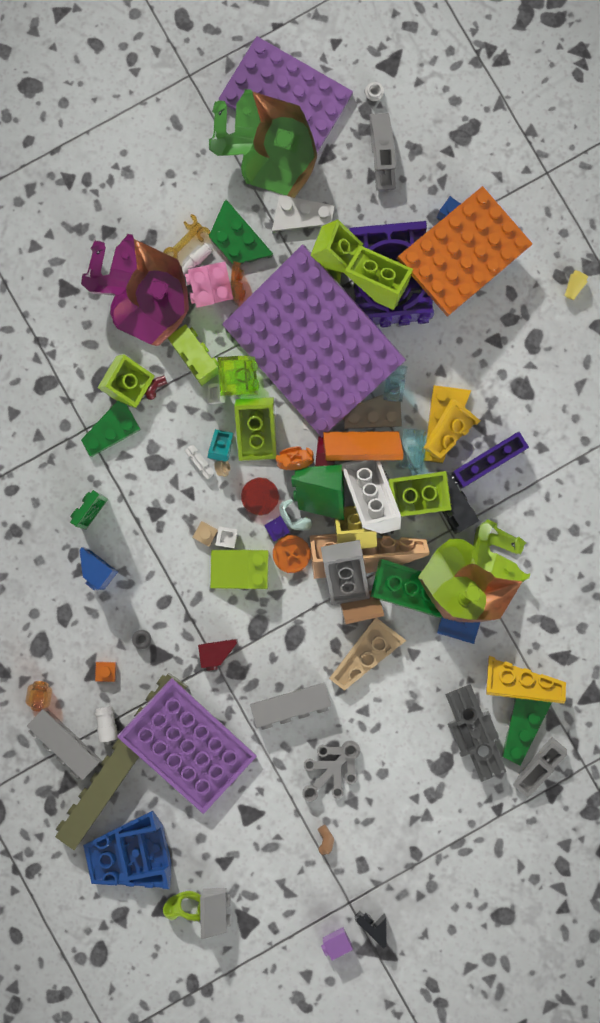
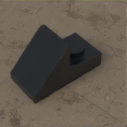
[354,911,387,949]

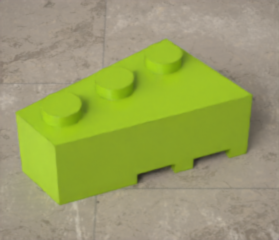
[168,324,220,386]

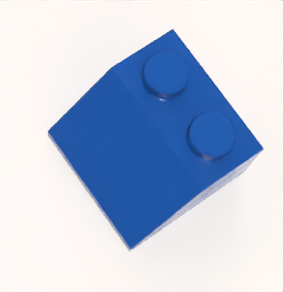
[80,547,119,590]

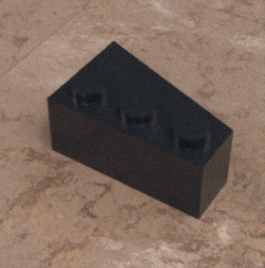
[441,472,480,534]

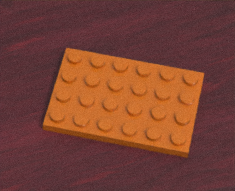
[397,186,533,317]

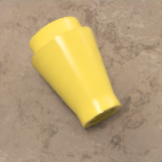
[564,270,588,300]

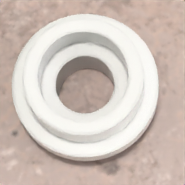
[365,82,384,101]

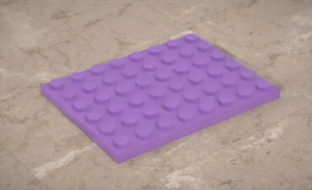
[222,244,406,438]

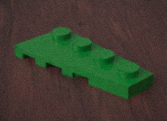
[502,698,552,766]

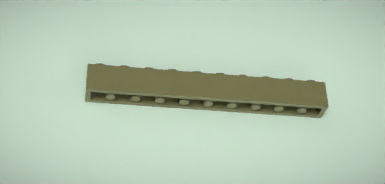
[55,673,188,850]

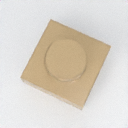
[192,521,218,547]

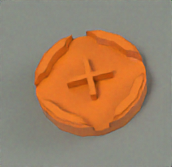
[276,446,314,470]
[273,535,310,573]

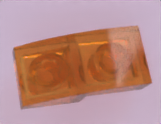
[231,261,246,306]

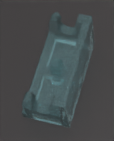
[399,428,426,471]

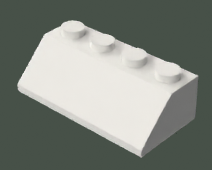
[340,460,401,534]

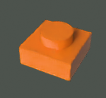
[95,662,116,682]

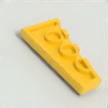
[486,656,566,703]

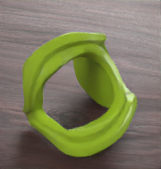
[163,891,201,922]

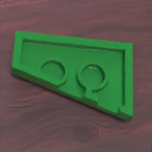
[81,401,141,457]

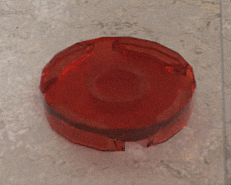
[241,477,279,516]

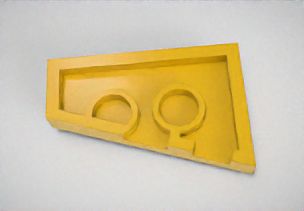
[423,399,481,459]

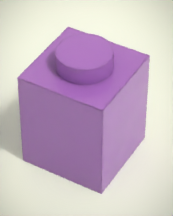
[321,927,353,961]

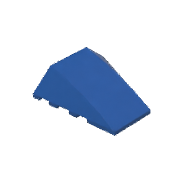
[83,811,172,889]

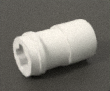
[95,706,118,745]

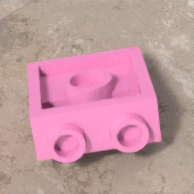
[185,261,233,308]

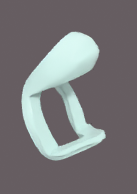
[279,499,313,530]

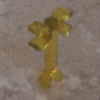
[163,214,210,259]

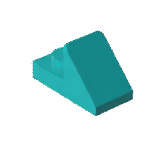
[207,429,234,462]

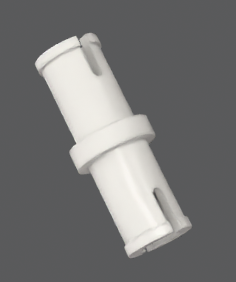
[182,242,213,276]

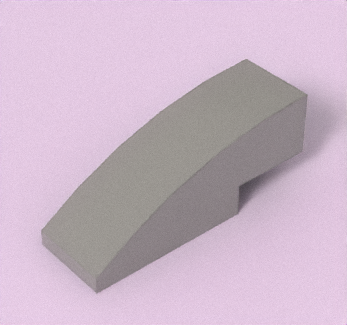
[513,737,567,798]

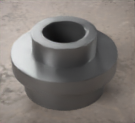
[132,630,152,649]

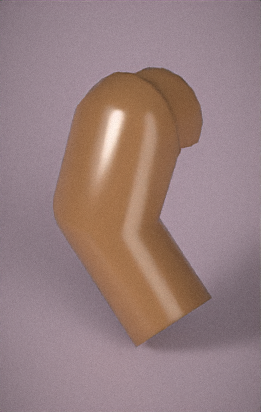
[317,824,334,855]

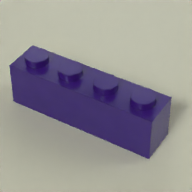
[451,432,529,489]

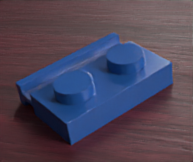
[437,616,480,644]

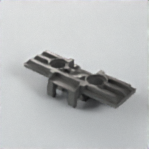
[445,684,507,782]

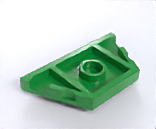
[209,199,273,266]

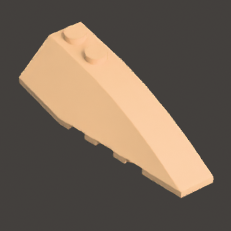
[309,534,429,579]

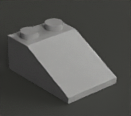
[321,540,370,605]

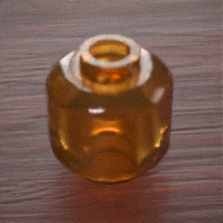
[25,681,52,711]

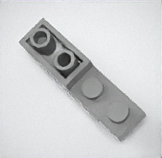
[369,113,396,191]

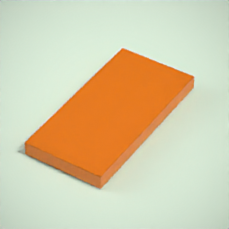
[323,431,404,461]

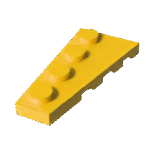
[424,385,471,463]

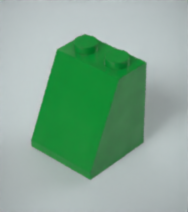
[291,465,345,520]

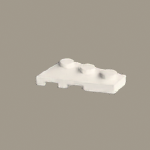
[272,195,335,233]

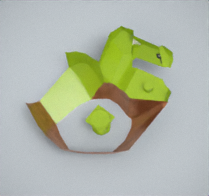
[418,519,530,622]

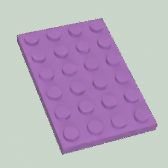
[218,36,353,153]
[117,678,257,814]

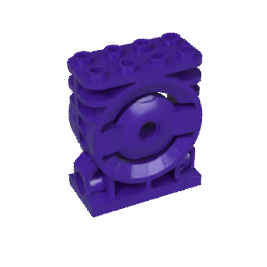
[349,221,434,328]

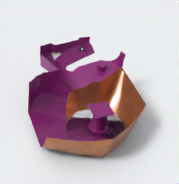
[81,234,189,346]

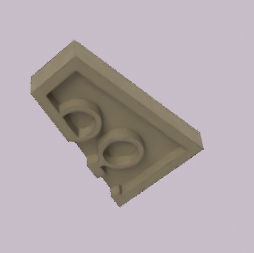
[344,388,402,429]

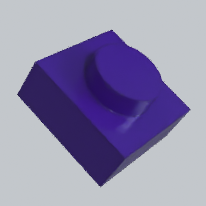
[264,516,290,542]

